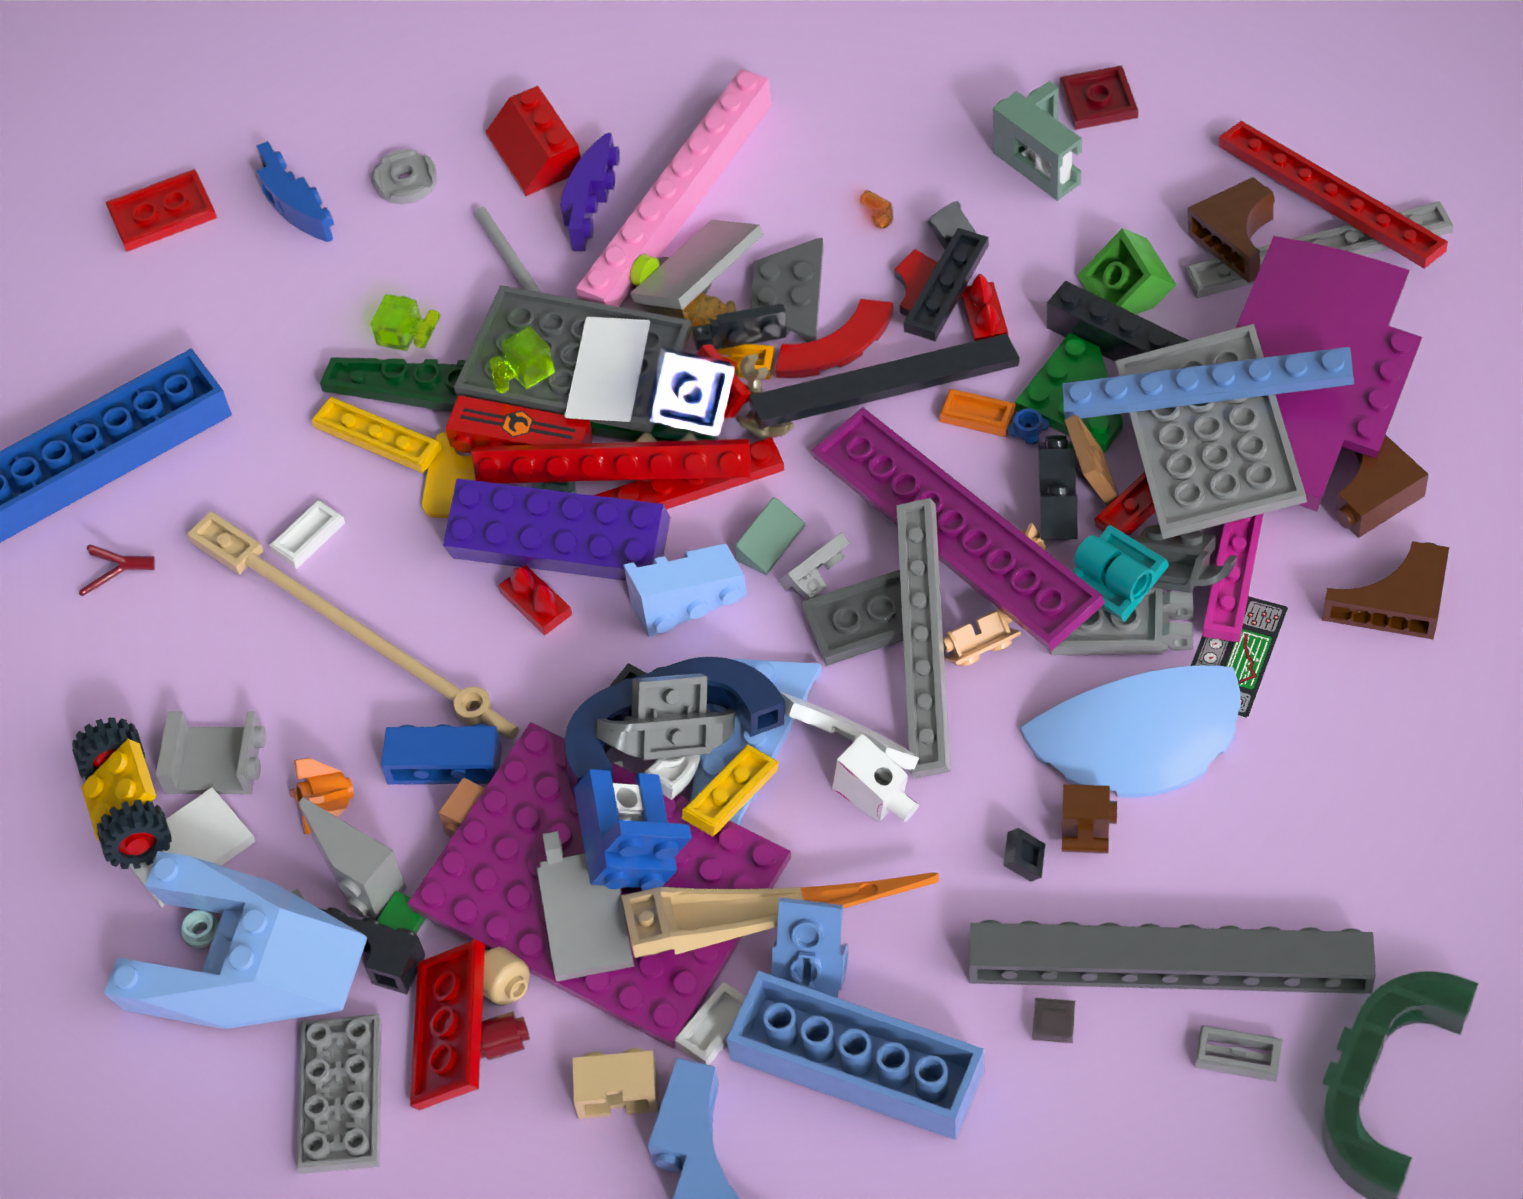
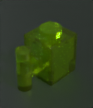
[370,294,441,351]
[490,326,555,393]

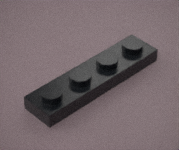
[903,228,989,341]

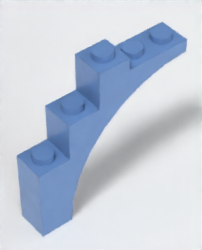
[648,1058,740,1199]

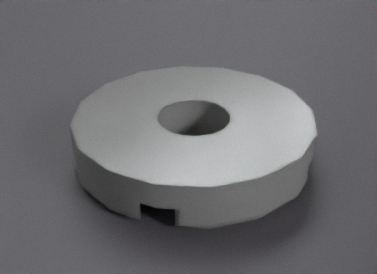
[373,149,437,204]

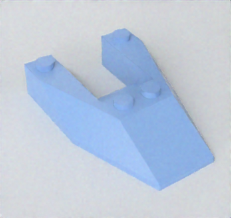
[104,851,367,1029]

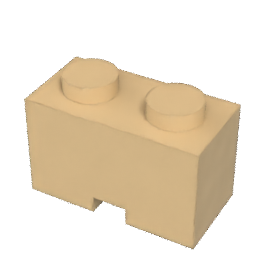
[572,1048,659,1119]

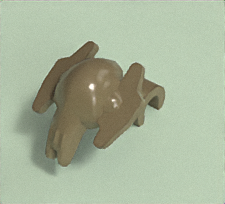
[735,354,794,439]

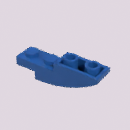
[256,141,334,242]

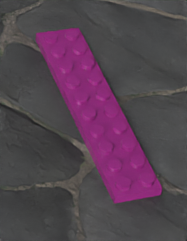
[811,407,1105,651]

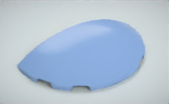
[1021,666,1241,798]

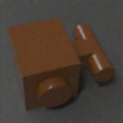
[1062,784,1117,854]

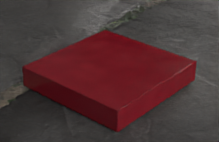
[1060,65,1138,130]

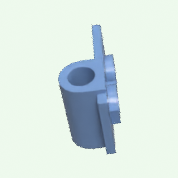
[771,897,849,998]

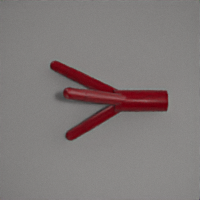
[79,544,156,596]

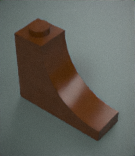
[1188,177,1275,283]
[1335,435,1429,538]
[1322,541,1449,640]

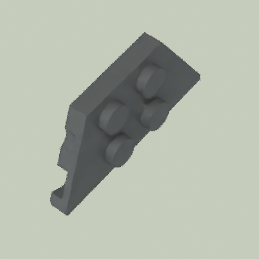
[750,238,824,343]

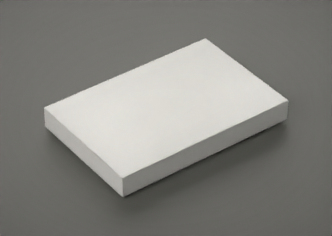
[129,787,256,908]

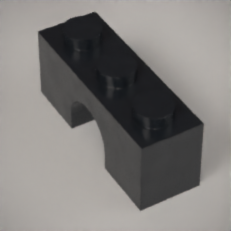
[317,907,426,994]

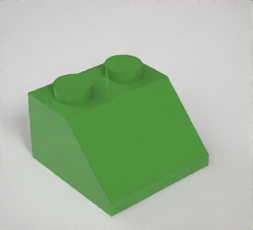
[1078,228,1176,314]

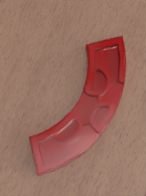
[775,299,894,378]

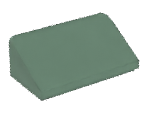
[735,497,805,576]

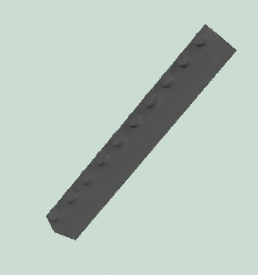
[969,920,1376,994]

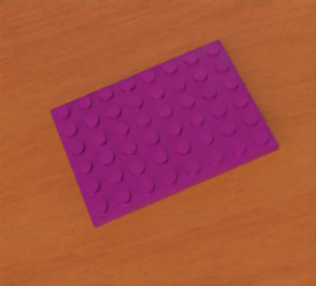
[407,722,792,1049]

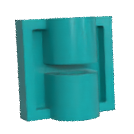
[1072,524,1169,622]

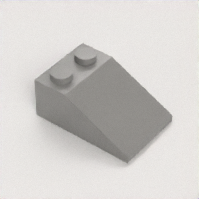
[299,797,406,921]

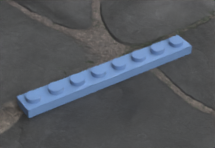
[1063,347,1354,419]

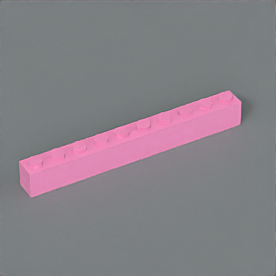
[576,69,771,307]

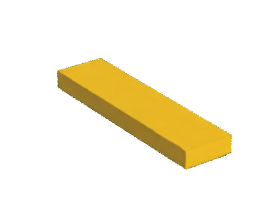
[311,397,442,473]

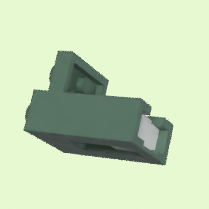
[993,81,1082,201]

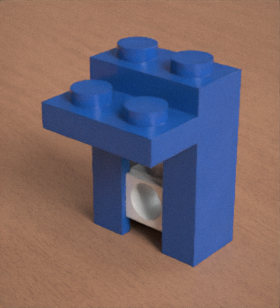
[574,769,692,890]

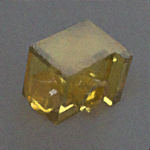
[683,292,736,333]

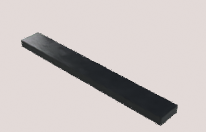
[749,334,1020,429]

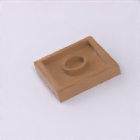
[1065,414,1119,506]

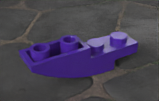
[560,133,620,251]

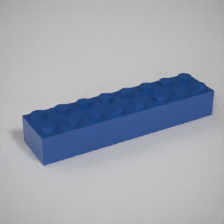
[0,348,232,543]

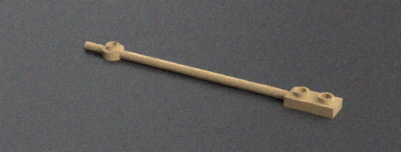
[187,511,519,740]

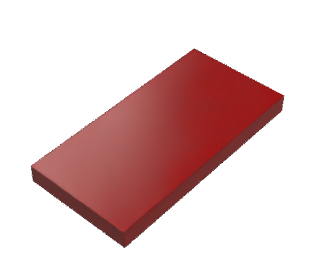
[410,939,485,1110]

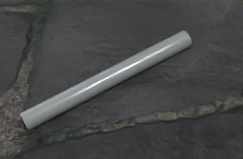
[474,207,542,293]

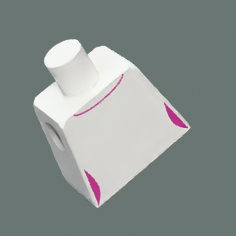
[832,734,919,822]

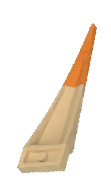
[621,872,939,958]

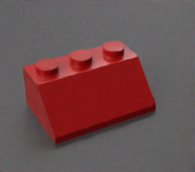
[486,85,581,196]

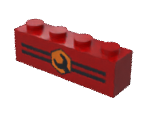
[445,395,593,453]

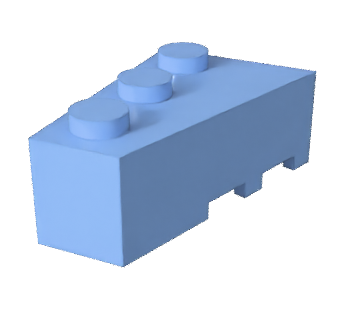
[624,544,747,637]

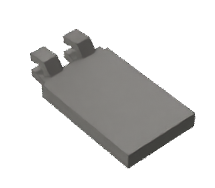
[1051,587,1194,655]
[537,831,634,982]

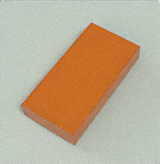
[939,389,1016,437]

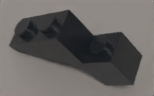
[1038,435,1078,540]

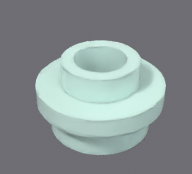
[181,910,219,948]

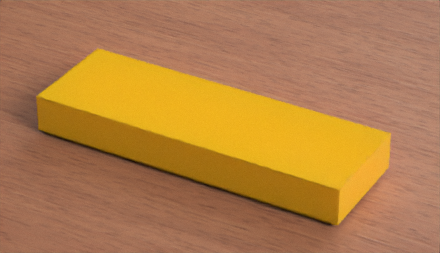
[682,744,779,837]

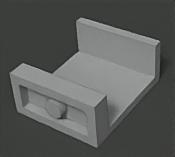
[156,711,266,794]

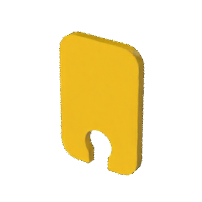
[422,431,475,518]

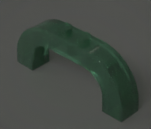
[1321,971,1479,1199]

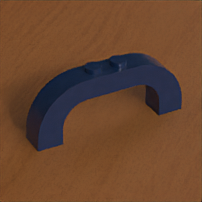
[565,657,785,795]

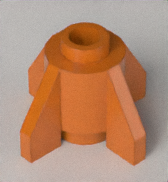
[289,758,354,835]

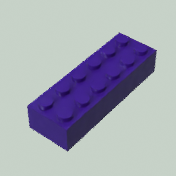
[443,479,671,581]

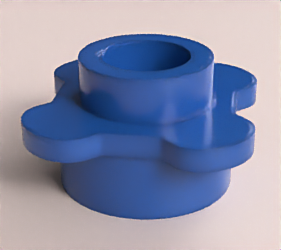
[1008,409,1049,445]

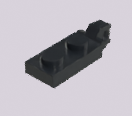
[692,303,787,350]

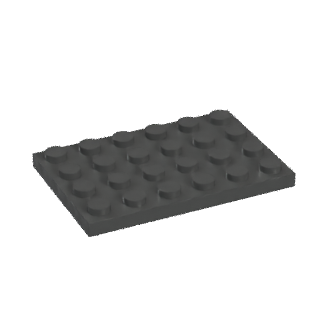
[454,285,692,433]

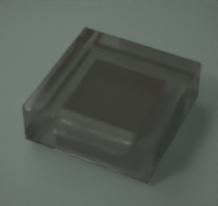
[1032,998,1075,1043]

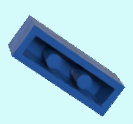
[381,724,502,785]

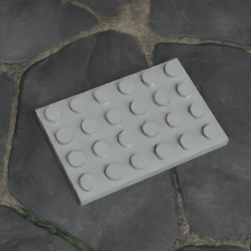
[1116,324,1307,539]

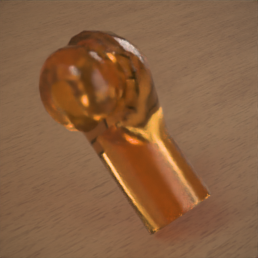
[860,190,894,229]

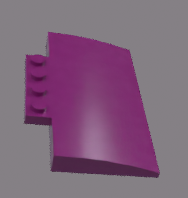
[1235,236,1422,512]

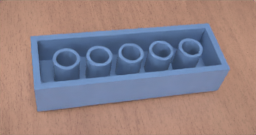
[727,971,985,1140]

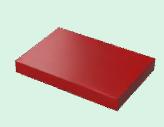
[105,169,217,252]

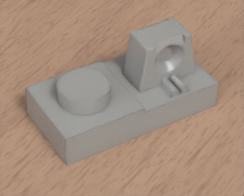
[779,532,850,600]

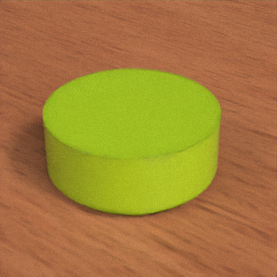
[630,254,659,287]

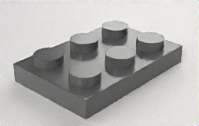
[801,570,903,666]

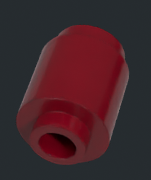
[480,1011,530,1061]

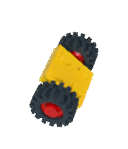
[72,717,172,869]

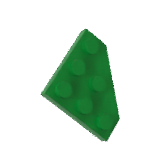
[1015,333,1123,453]

